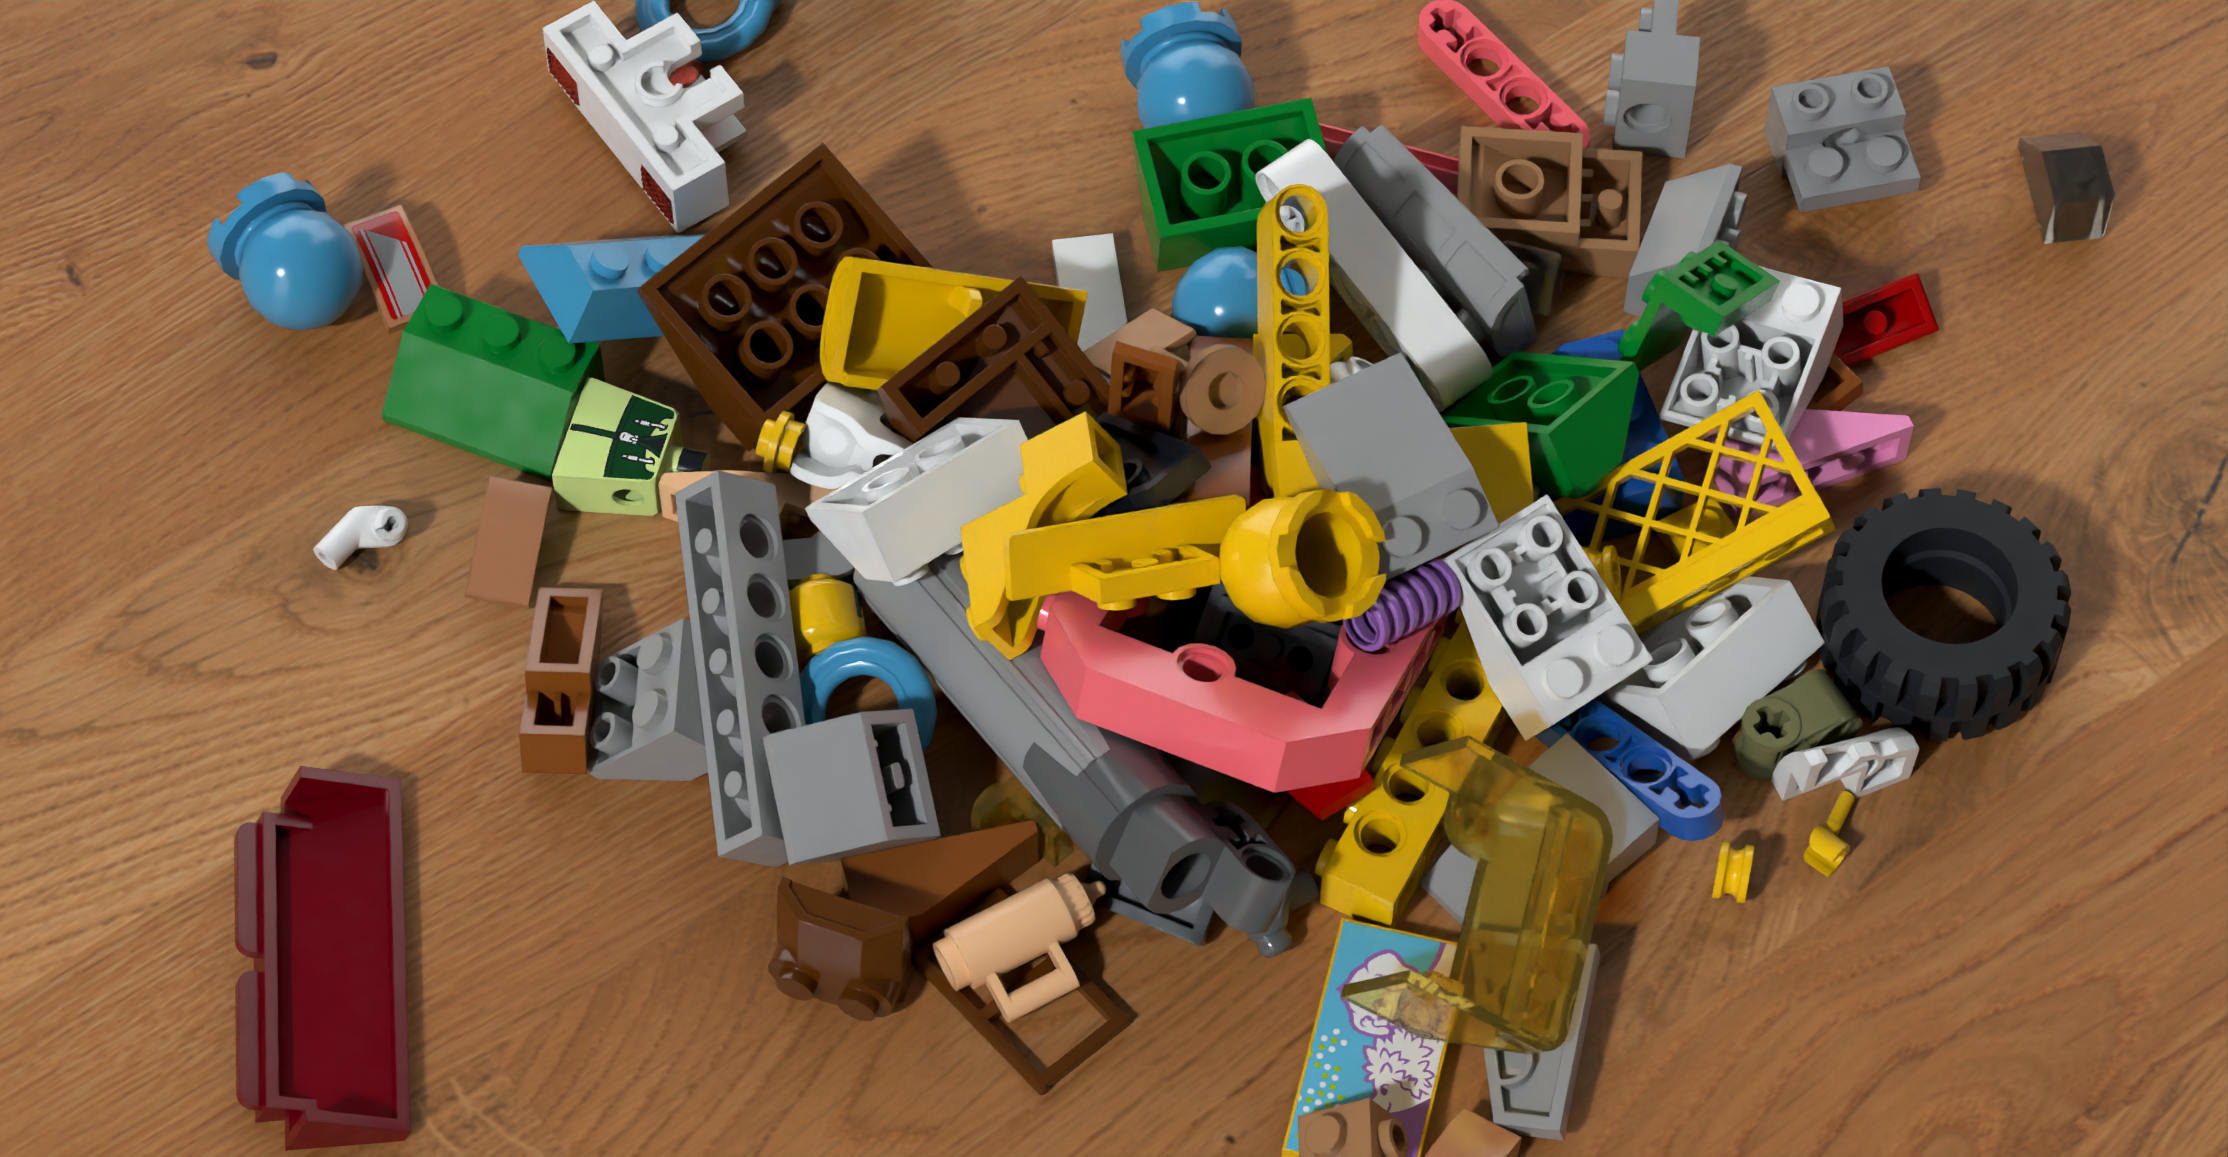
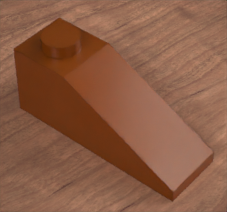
[841,819,1039,948]

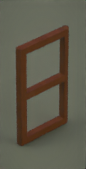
[911,887,1130,1096]

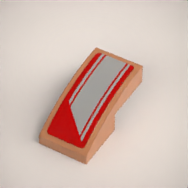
[343,205,438,334]

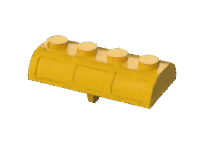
[820,256,1088,390]

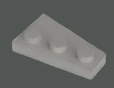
[1467,930,1601,1141]

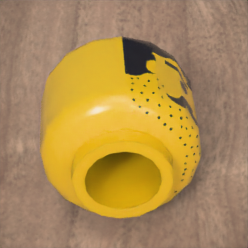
[789,574,866,668]

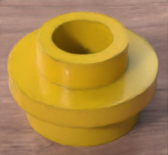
[756,411,806,474]

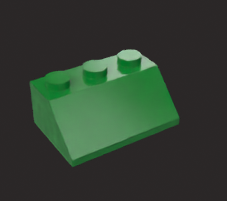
[1132,98,1327,272]
[382,284,605,482]
[1439,351,1639,499]

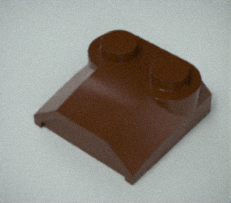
[768,877,913,1021]

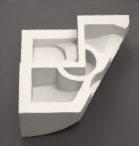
[1771,727,1920,801]

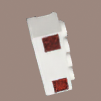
[542,1,747,233]

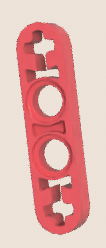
[1417,0,1590,148]

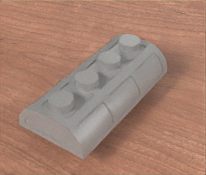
[1334,125,1538,357]

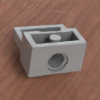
[1603,0,1700,159]
[1764,66,1921,213]

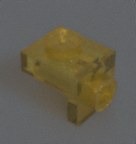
[971,775,1074,868]

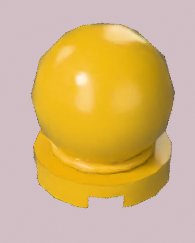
[1219,489,1387,629]

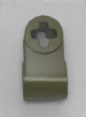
[1734,669,1863,781]

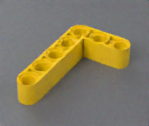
[1257,184,1330,499]

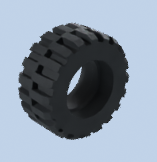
[1816,488,2072,741]

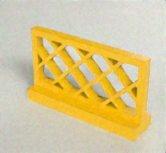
[1553,390,1836,636]

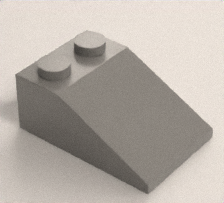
[1283,352,1500,581]

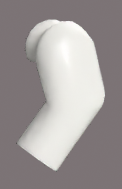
[313,506,408,570]

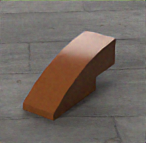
[519,587,603,774]

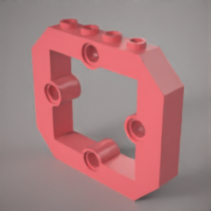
[1037,465,1449,793]

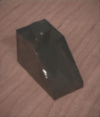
[2018,132,2115,244]

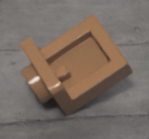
[1298,1098,1409,1157]

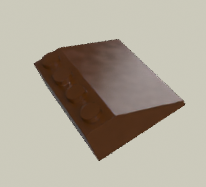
[637,142,933,452]

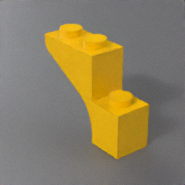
[959,411,1128,660]

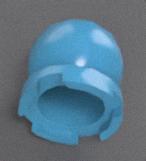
[1120,1,1255,129]
[207,172,363,330]
[1172,246,1305,350]

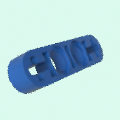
[1535,698,1724,841]

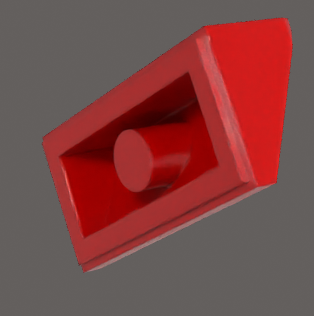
[1833,272,1939,367]

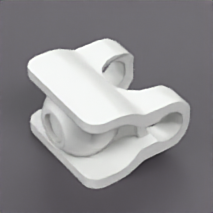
[790,381,914,489]

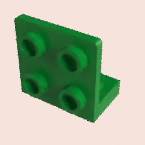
[1617,240,1780,372]

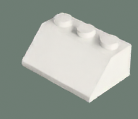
[805,417,1028,586]
[1595,576,1825,760]

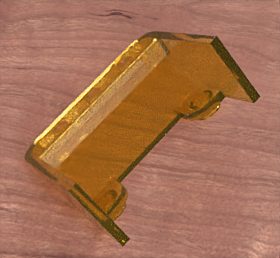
[1341,735,1613,1055]

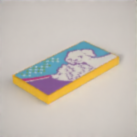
[1281,918,1470,1157]

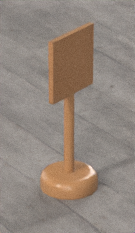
[1083,308,1266,434]

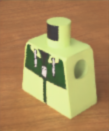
[552,377,711,516]

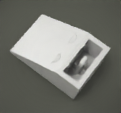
[1659,266,1844,451]
[1442,495,1653,741]

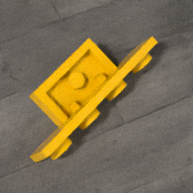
[1003,494,1246,611]

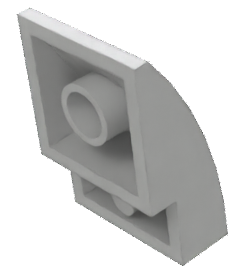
[1421,733,1660,939]

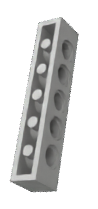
[675,470,805,867]

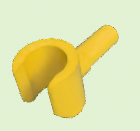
[1803,791,1855,877]

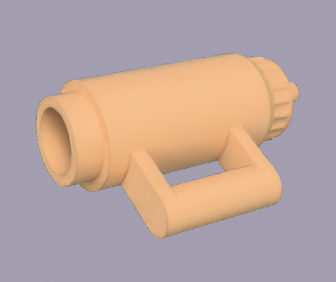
[932,873,1107,1023]

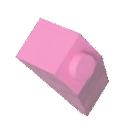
[1704,409,1914,519]

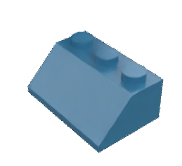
[517,234,706,344]

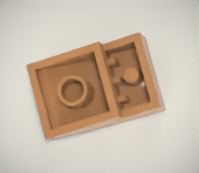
[1457,126,1643,279]

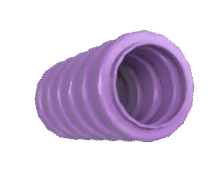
[1343,558,1461,652]

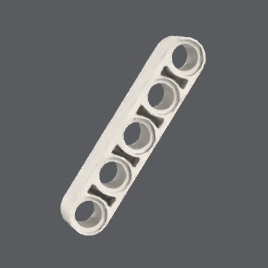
[1256,139,1493,413]

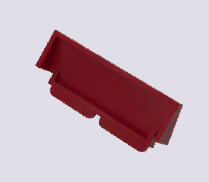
[234,766,410,1151]

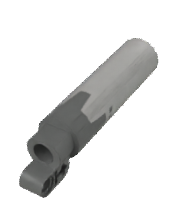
[853,551,1295,934]

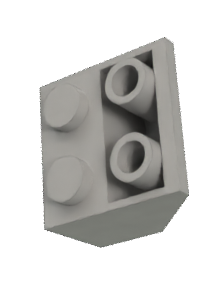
[1623,163,1748,333]
[589,618,708,781]
[762,709,941,866]

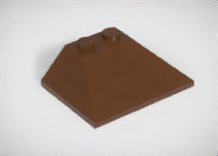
[877,276,1110,443]

